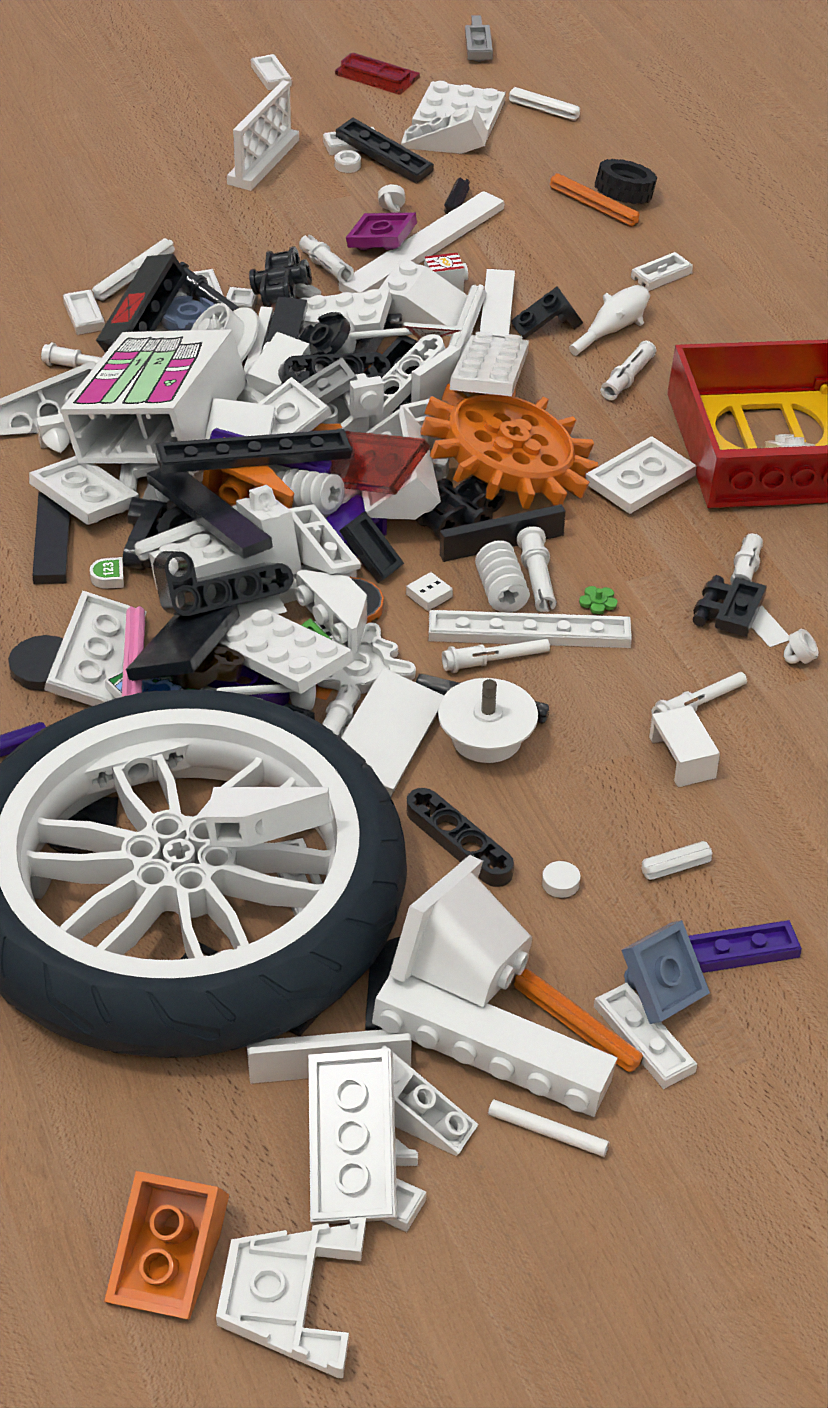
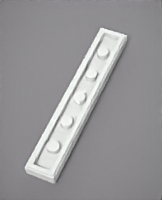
[428,610,632,648]

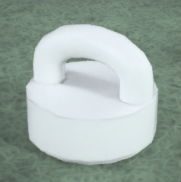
[378,184,405,213]
[784,629,819,664]

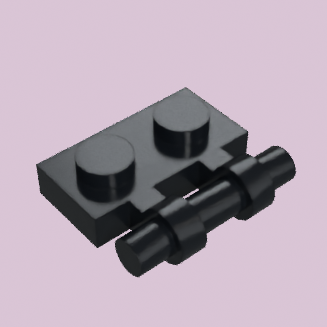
[693,575,767,637]

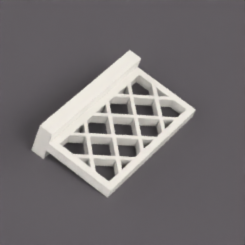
[227,80,299,191]

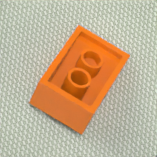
[202,437,294,509]
[104,1171,229,1320]

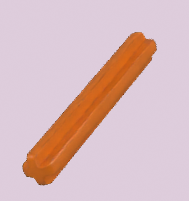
[550,173,640,227]
[514,968,643,1072]

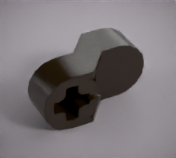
[172,646,245,690]

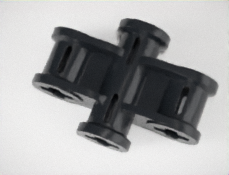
[249,246,312,307]
[416,476,506,539]

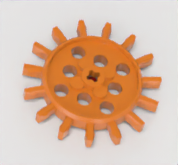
[420,383,598,509]

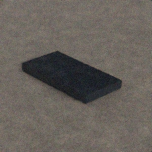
[126,605,240,681]

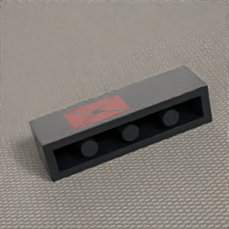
[96,254,188,353]

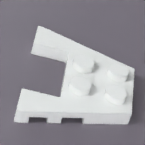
[216,1218,366,1378]

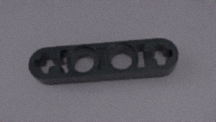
[278,352,391,383]
[406,788,514,887]

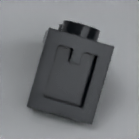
[511,286,583,339]

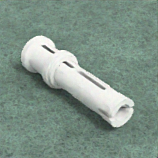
[517,526,557,612]

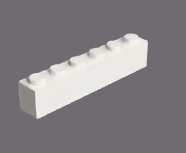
[372,975,618,1117]

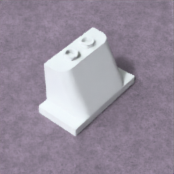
[389,855,532,1007]

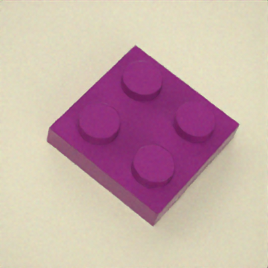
[346,212,417,250]

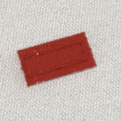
[335,53,420,95]

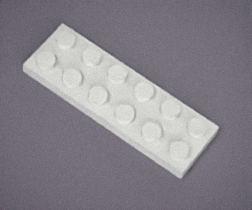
[450,332,529,396]

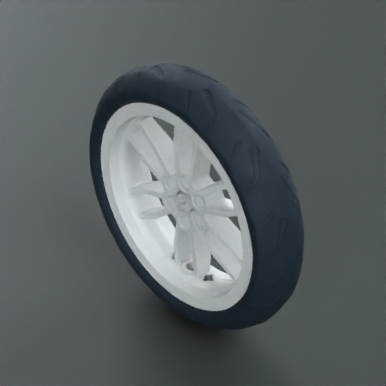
[0,690,407,1058]

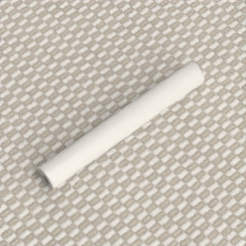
[488,1099,610,1157]

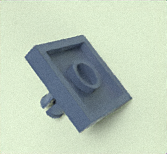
[621,920,710,1024]

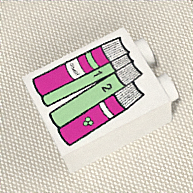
[60,329,247,463]

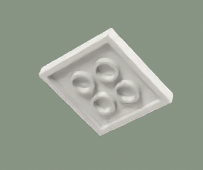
[412,81,506,140]

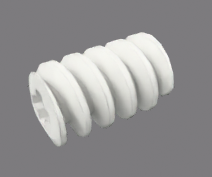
[276,468,345,514]
[475,541,530,613]

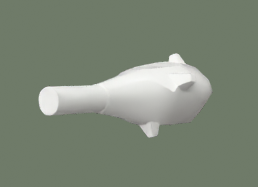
[569,285,651,356]

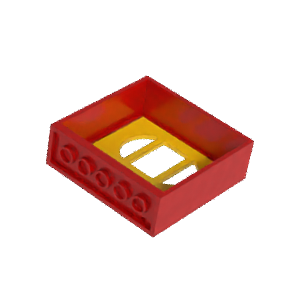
[667,339,828,508]

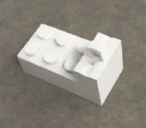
[149,485,302,608]

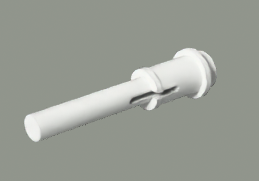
[41,342,101,368]
[442,639,550,673]
[651,672,747,714]

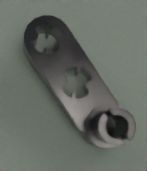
[123,497,168,570]

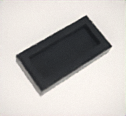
[339,511,404,583]

